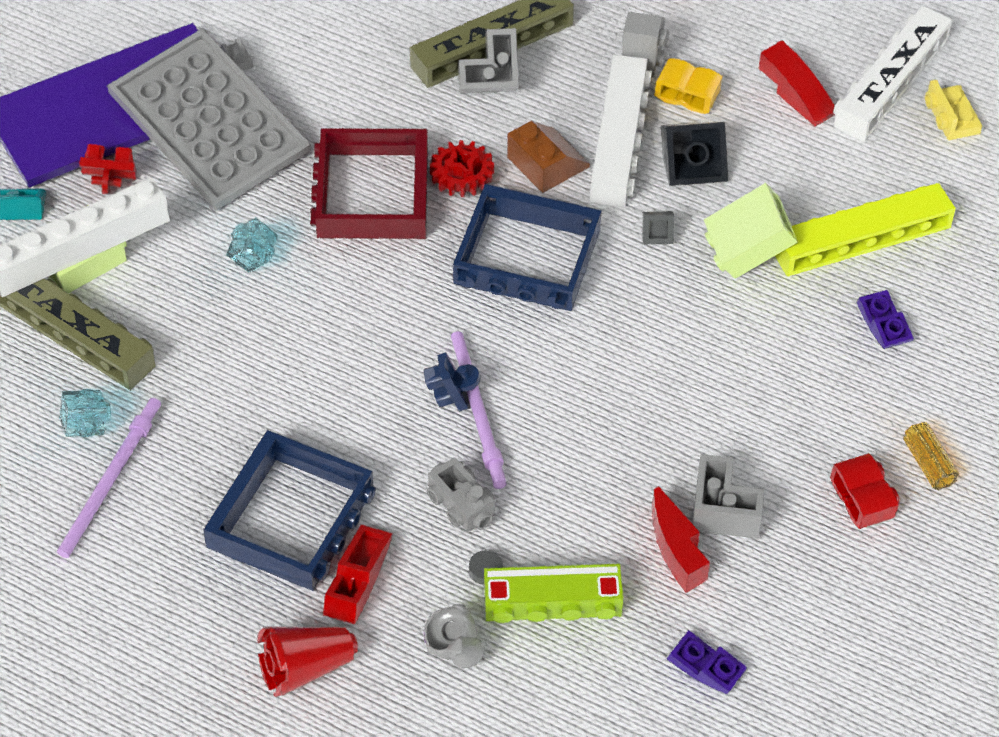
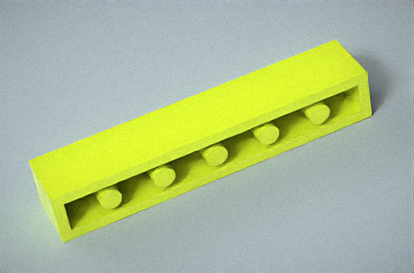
[775,183,956,277]

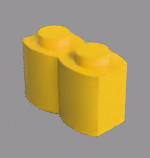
[654,58,723,114]

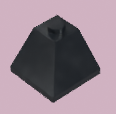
[661,122,729,186]

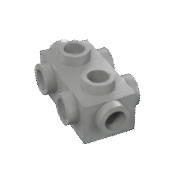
[427,457,496,532]

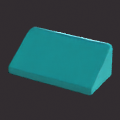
[0,189,46,220]

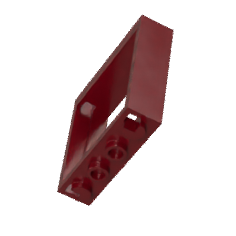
[310,128,428,239]

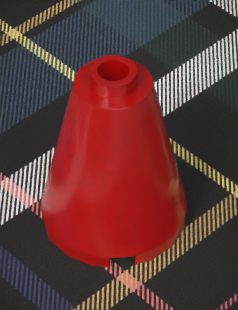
[257,627,358,697]

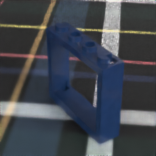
[453,184,602,312]
[203,430,376,591]

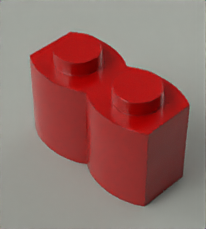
[830,453,900,529]

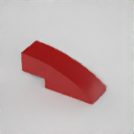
[758,40,835,127]
[652,486,710,593]
[323,525,392,625]

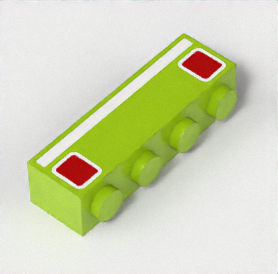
[484,564,623,623]

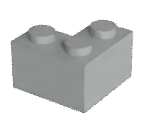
[622,11,669,78]
[458,28,519,94]
[693,454,764,539]

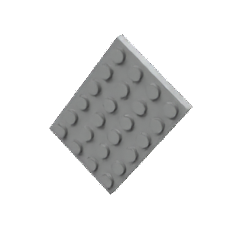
[108,28,311,211]

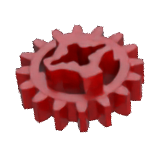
[430,140,494,198]

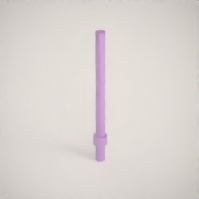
[451,331,507,489]
[57,398,161,558]

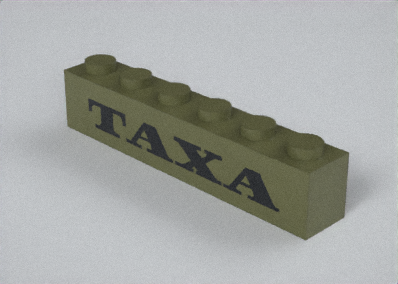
[410,0,574,88]
[0,279,156,391]

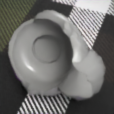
[424,604,485,669]

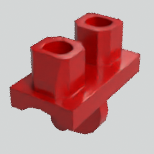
[79,144,137,195]

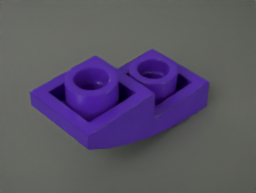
[856,290,914,349]
[666,630,748,694]

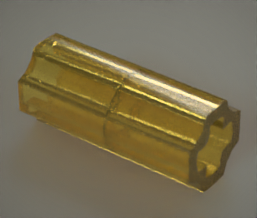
[903,422,959,491]

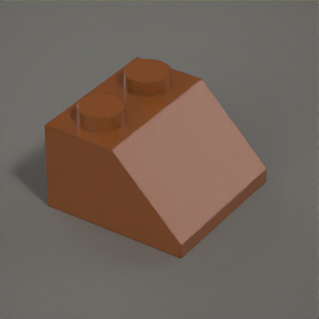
[507,121,590,193]

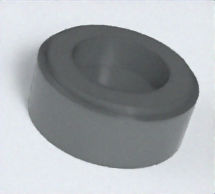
[469,550,503,585]

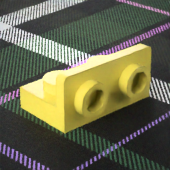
[925,80,982,141]

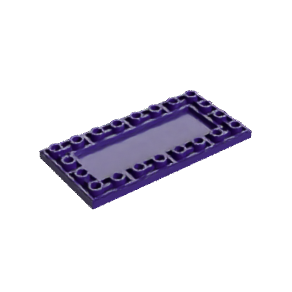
[0,23,198,188]

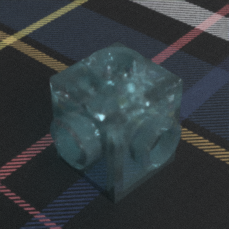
[226,217,278,273]
[59,389,111,437]

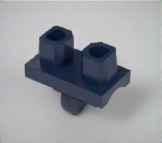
[423,352,481,411]

